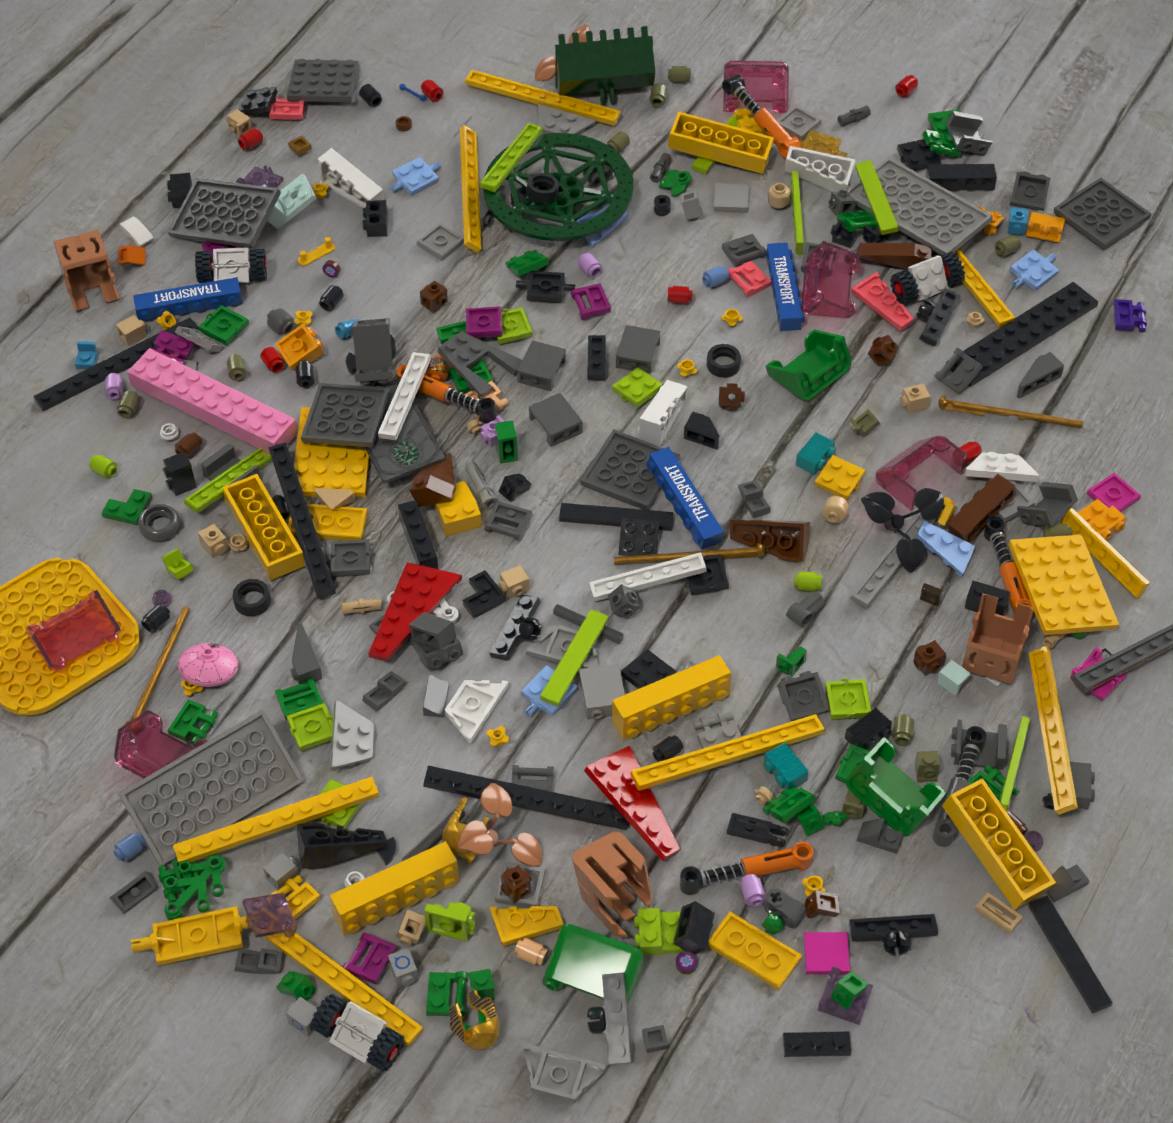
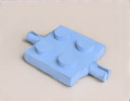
[390,157,441,196]
[1009,250,1059,291]
[521,665,577,717]

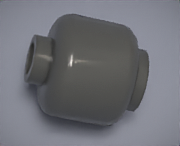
[267,308,293,335]

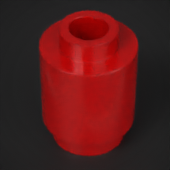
[895,75,918,97]
[421,80,443,102]
[238,128,263,150]
[667,286,693,304]
[260,347,284,373]
[954,441,982,466]

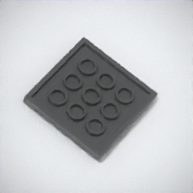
[287,59,359,102]
[1053,177,1151,249]
[301,383,390,448]
[580,429,680,510]

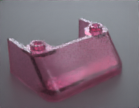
[875,436,967,511]

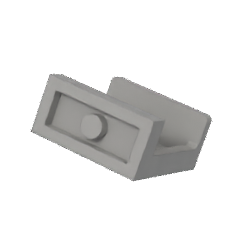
[579,664,625,719]

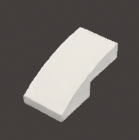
[119,216,154,247]

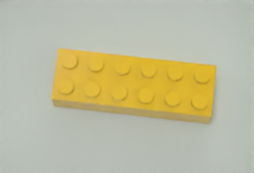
[667,111,774,174]
[222,474,305,580]
[612,655,731,741]
[942,778,1056,910]
[329,841,459,936]

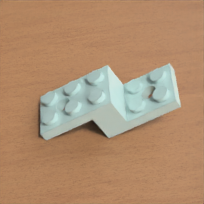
[263,174,317,229]

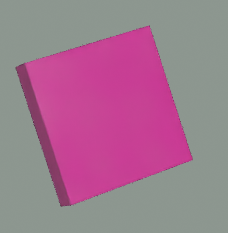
[1087,473,1141,512]
[804,932,850,975]

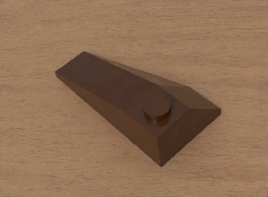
[858,243,932,270]
[409,453,456,507]
[730,519,810,562]

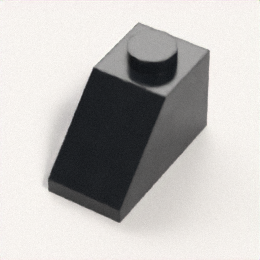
[684,412,720,450]

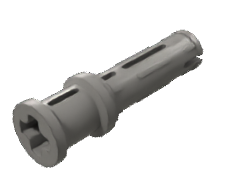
[465,461,498,510]

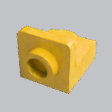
[937,497,958,527]

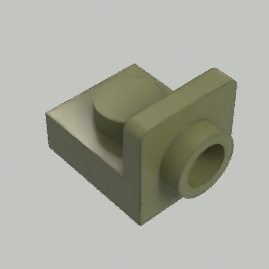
[842,790,866,820]

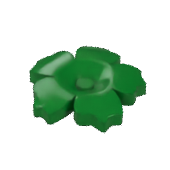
[822,811,848,826]

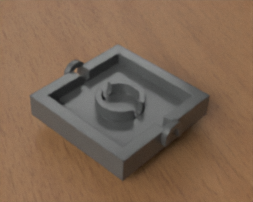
[329,539,372,576]

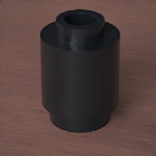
[359,84,382,107]
[319,285,344,311]
[295,361,315,388]
[141,604,170,633]
[652,735,683,762]

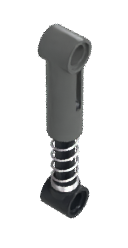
[933,726,987,847]

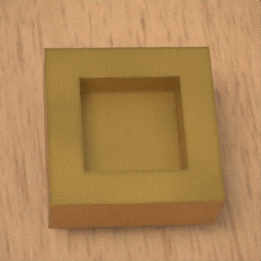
[288,135,312,156]

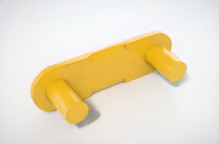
[297,237,335,266]

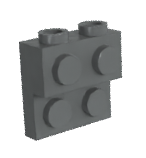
[1010,171,1051,211]
[410,638,464,670]
[777,671,830,721]

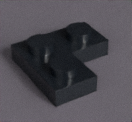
[462,570,506,617]

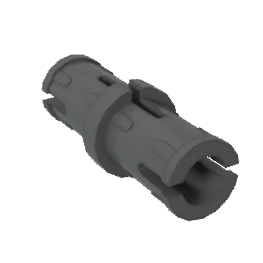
[837,105,871,126]
[650,153,671,183]

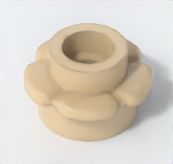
[966,312,984,328]
[466,419,484,435]
[229,534,248,552]
[754,786,774,805]

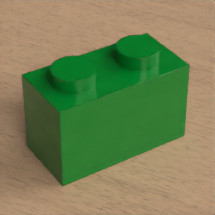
[495,420,518,464]

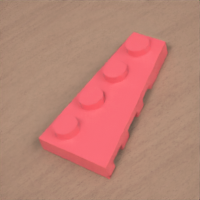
[851,272,914,332]

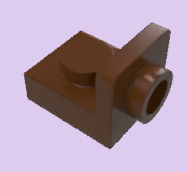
[804,890,840,918]

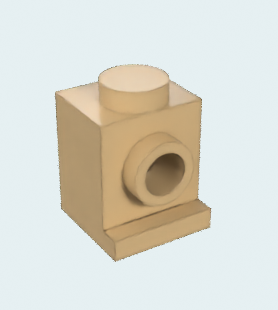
[226,109,252,138]
[396,909,425,946]

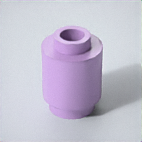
[578,253,602,278]
[105,373,123,400]
[740,874,766,907]

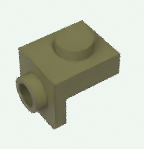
[848,409,880,437]

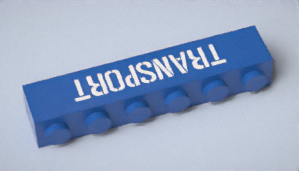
[766,242,805,331]
[133,277,243,321]
[647,447,724,550]

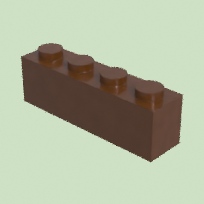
[948,474,1016,543]

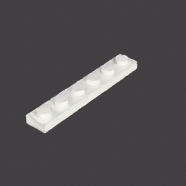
[378,352,431,440]
[589,552,707,602]

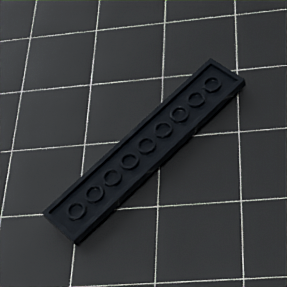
[946,282,1098,387]

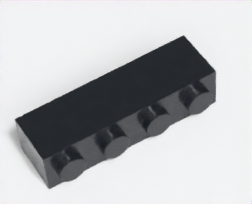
[926,164,997,191]
[398,500,439,569]

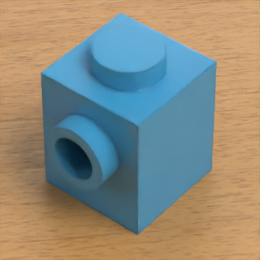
[1007,207,1028,236]

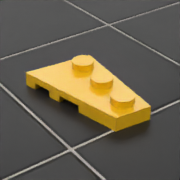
[489,906,563,947]

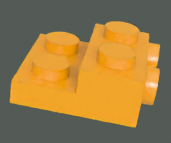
[275,323,324,370]
[1077,499,1126,541]

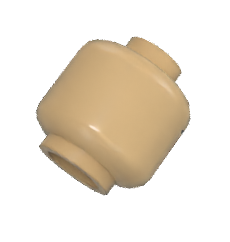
[768,183,790,209]
[822,496,849,524]

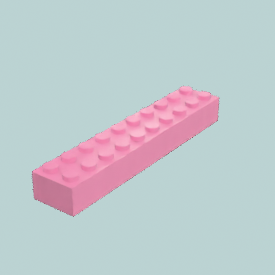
[127,348,298,454]

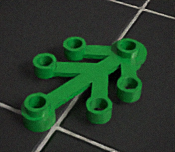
[164,855,226,920]

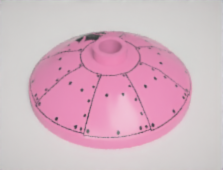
[178,643,238,687]

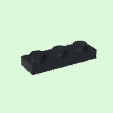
[587,335,606,380]
[783,1031,851,1057]

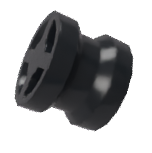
[654,195,671,216]

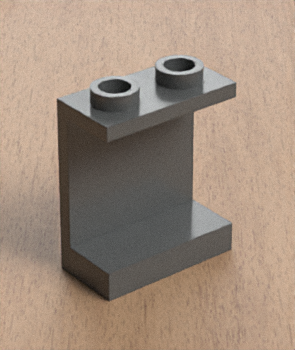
[946,111,993,155]
[616,325,660,374]
[517,340,566,391]
[529,393,582,447]
[201,443,261,485]
[1017,482,1078,527]
[951,719,1007,770]

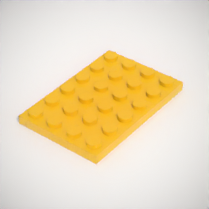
[294,407,370,497]
[1008,535,1119,635]

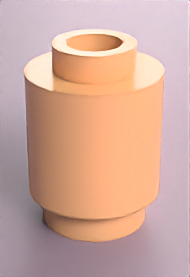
[515,938,548,966]

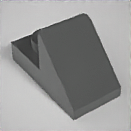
[857,818,903,854]
[1047,864,1090,902]

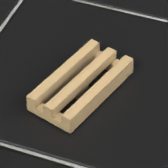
[975,892,1023,934]

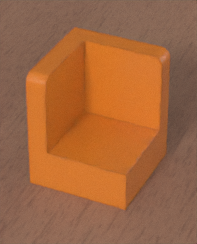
[118,245,146,265]

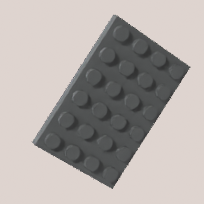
[168,178,281,248]

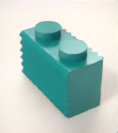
[796,432,836,475]
[763,743,809,789]

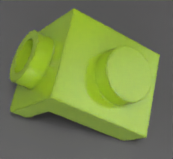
[162,549,194,580]

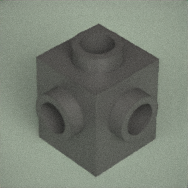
[829,190,856,215]
[608,584,640,619]

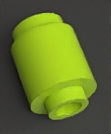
[89,455,117,479]
[794,571,822,592]

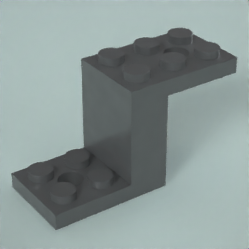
[352,318,394,384]

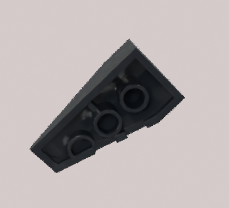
[297,823,388,869]

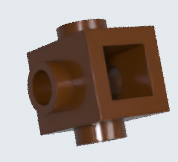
[420,281,448,312]
[868,335,899,366]
[719,383,745,410]
[913,640,946,675]
[500,865,532,904]

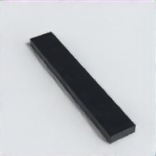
[559,503,674,531]
[1028,895,1113,1014]

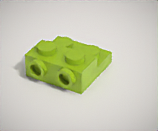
[424,901,476,942]
[634,908,683,955]

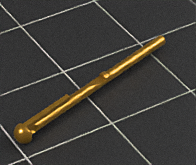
[938,396,1083,428]
[614,543,765,565]
[125,606,190,733]

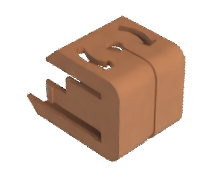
[54,229,120,311]
[962,593,1034,685]
[572,832,653,937]

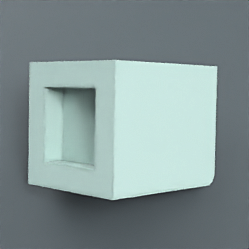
[937,660,970,696]

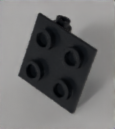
[618,518,659,556]

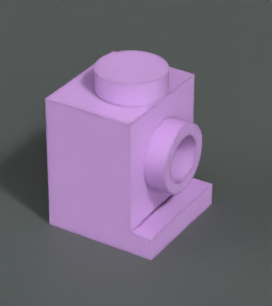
[480,415,504,447]

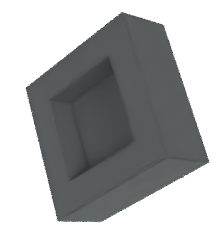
[642,1025,669,1053]

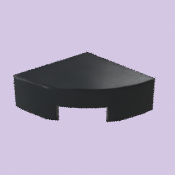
[346,352,356,375]
[376,837,396,865]

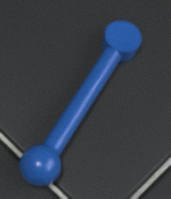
[399,84,426,101]

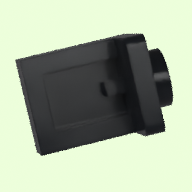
[499,473,531,501]

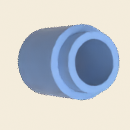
[702,266,729,288]
[113,832,146,862]

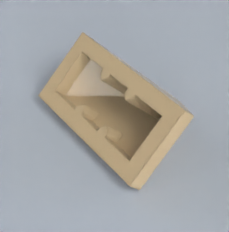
[315,488,355,509]

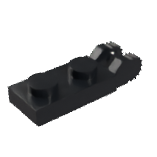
[727,813,788,847]

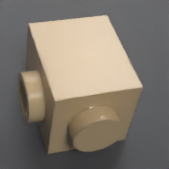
[116,315,146,347]
[900,383,930,413]
[198,524,228,558]
[498,565,530,599]

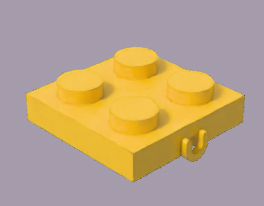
[815,455,866,501]

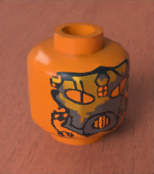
[425,355,450,381]

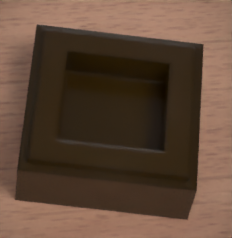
[920,583,942,606]

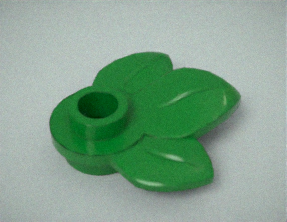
[659,170,692,197]

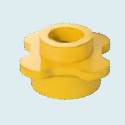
[312,183,329,199]
[721,309,743,326]
[157,311,176,331]
[294,311,313,327]
[677,359,697,377]
[181,679,203,696]
[486,726,509,747]
[802,876,825,897]

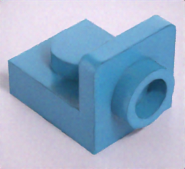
[75,341,98,369]

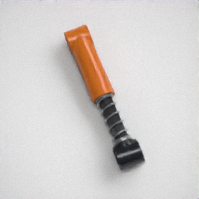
[722,74,801,158]
[396,364,497,424]
[984,516,1034,623]
[680,842,813,895]

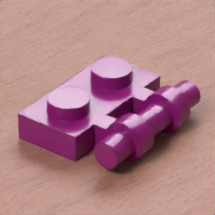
[150,330,194,364]

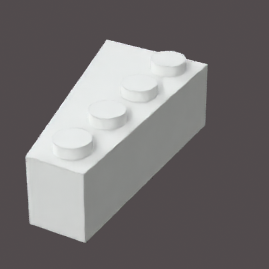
[785,146,855,192]
[318,148,384,208]
[637,380,687,447]

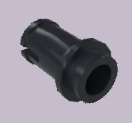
[272,495,289,519]

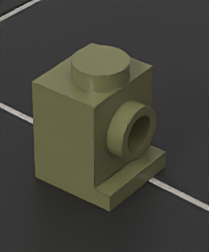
[915,751,940,782]

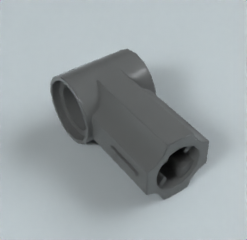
[786,591,825,628]

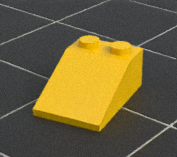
[434,481,481,537]

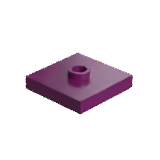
[466,306,502,338]

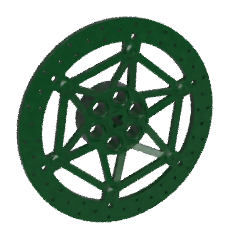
[483,133,634,241]

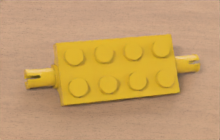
[131,906,262,966]

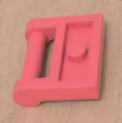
[269,97,306,120]
[728,261,772,297]

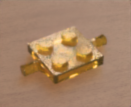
[799,130,848,158]

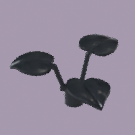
[861,488,944,573]

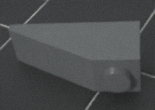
[1017,352,1064,399]
[290,623,322,684]

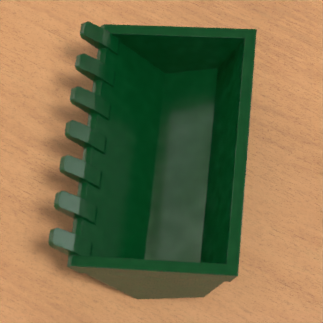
[555,26,656,105]

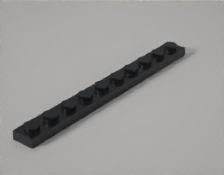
[33,318,199,412]
[268,442,336,599]
[423,765,628,830]

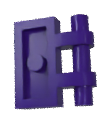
[1113,299,1147,332]

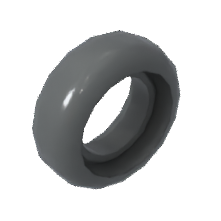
[138,504,180,542]

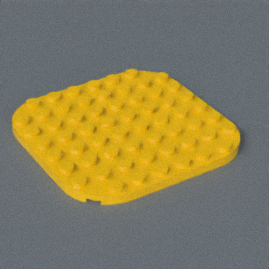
[0,557,140,716]

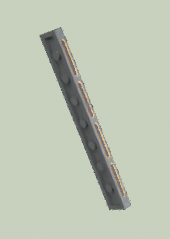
[1072,624,1173,693]

